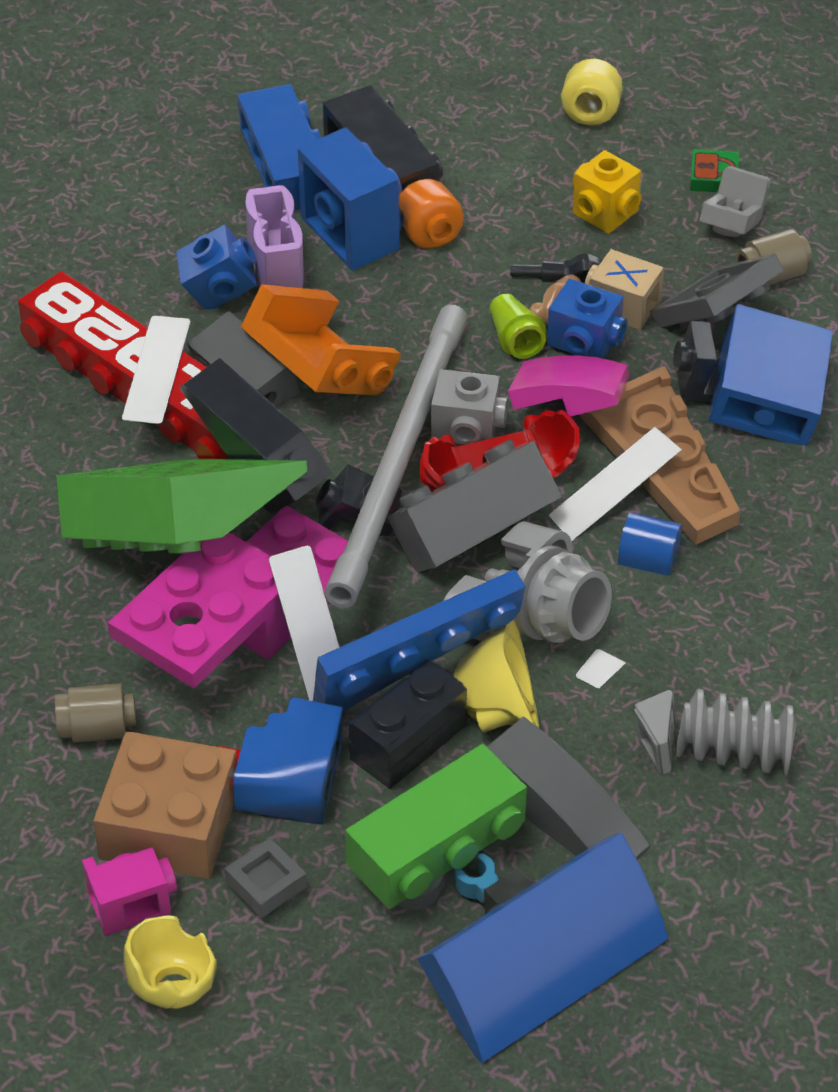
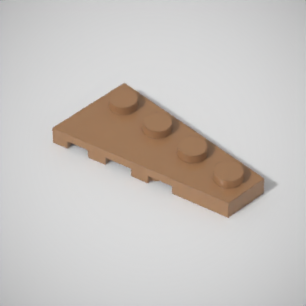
[580,366,740,545]

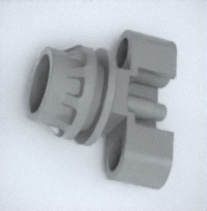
[444,521,612,643]

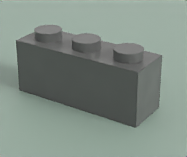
[387,439,562,572]

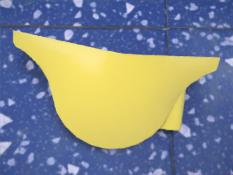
[453,620,539,733]

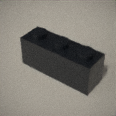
[322,85,443,192]

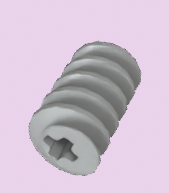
[676,689,797,777]

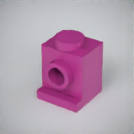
[82,847,177,936]

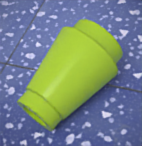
[489,294,546,359]

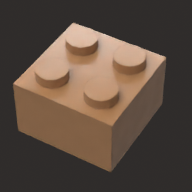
[93,731,237,879]

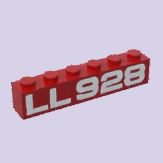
[18,271,229,459]

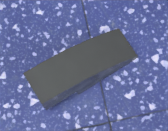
[487,716,650,859]

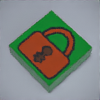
[690,149,739,192]

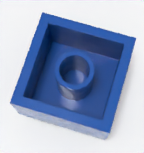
[297,128,402,271]

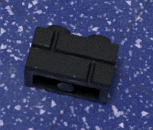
[348,659,467,789]

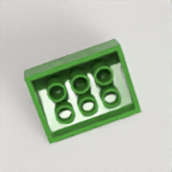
[56,459,307,553]

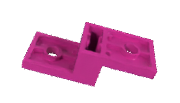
[108,506,348,688]

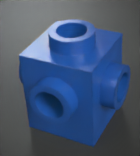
[176,224,257,310]
[547,279,628,359]

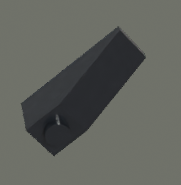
[179,358,332,513]

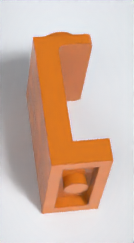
[241,284,401,395]

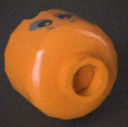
[399,179,464,249]

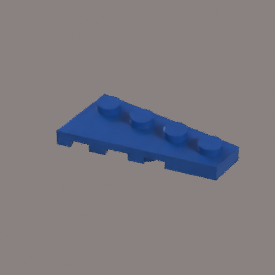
[313,569,526,711]

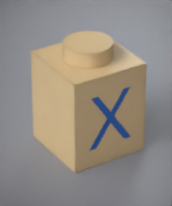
[585,249,664,330]

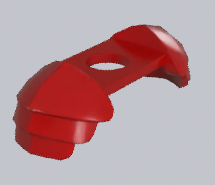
[420,410,580,492]

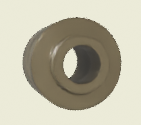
[736,229,812,286]
[55,683,137,743]

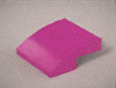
[508,356,630,416]

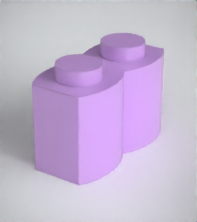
[246,185,304,288]

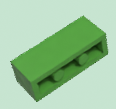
[345,743,527,909]

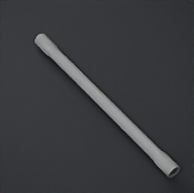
[325,305,467,608]

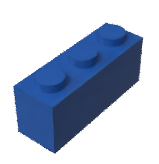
[237,84,321,210]

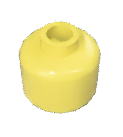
[561,59,623,125]

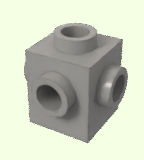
[431,369,508,445]

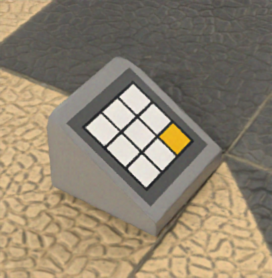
[634,690,676,774]

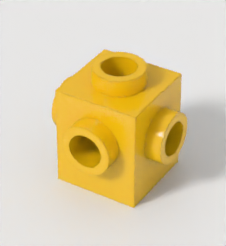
[572,150,642,234]

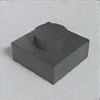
[224,838,307,918]

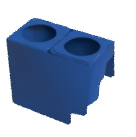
[234,698,343,825]

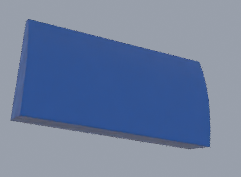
[417,832,668,1063]

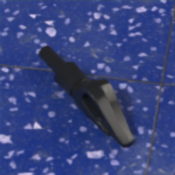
[510,253,602,282]

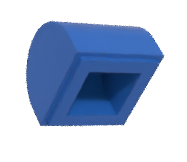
[618,512,683,576]

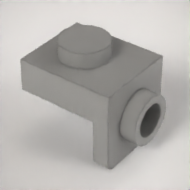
[699,166,770,237]

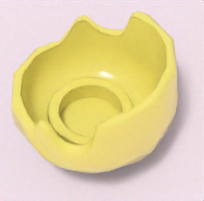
[124,916,217,1009]

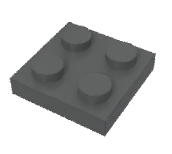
[650,253,784,330]

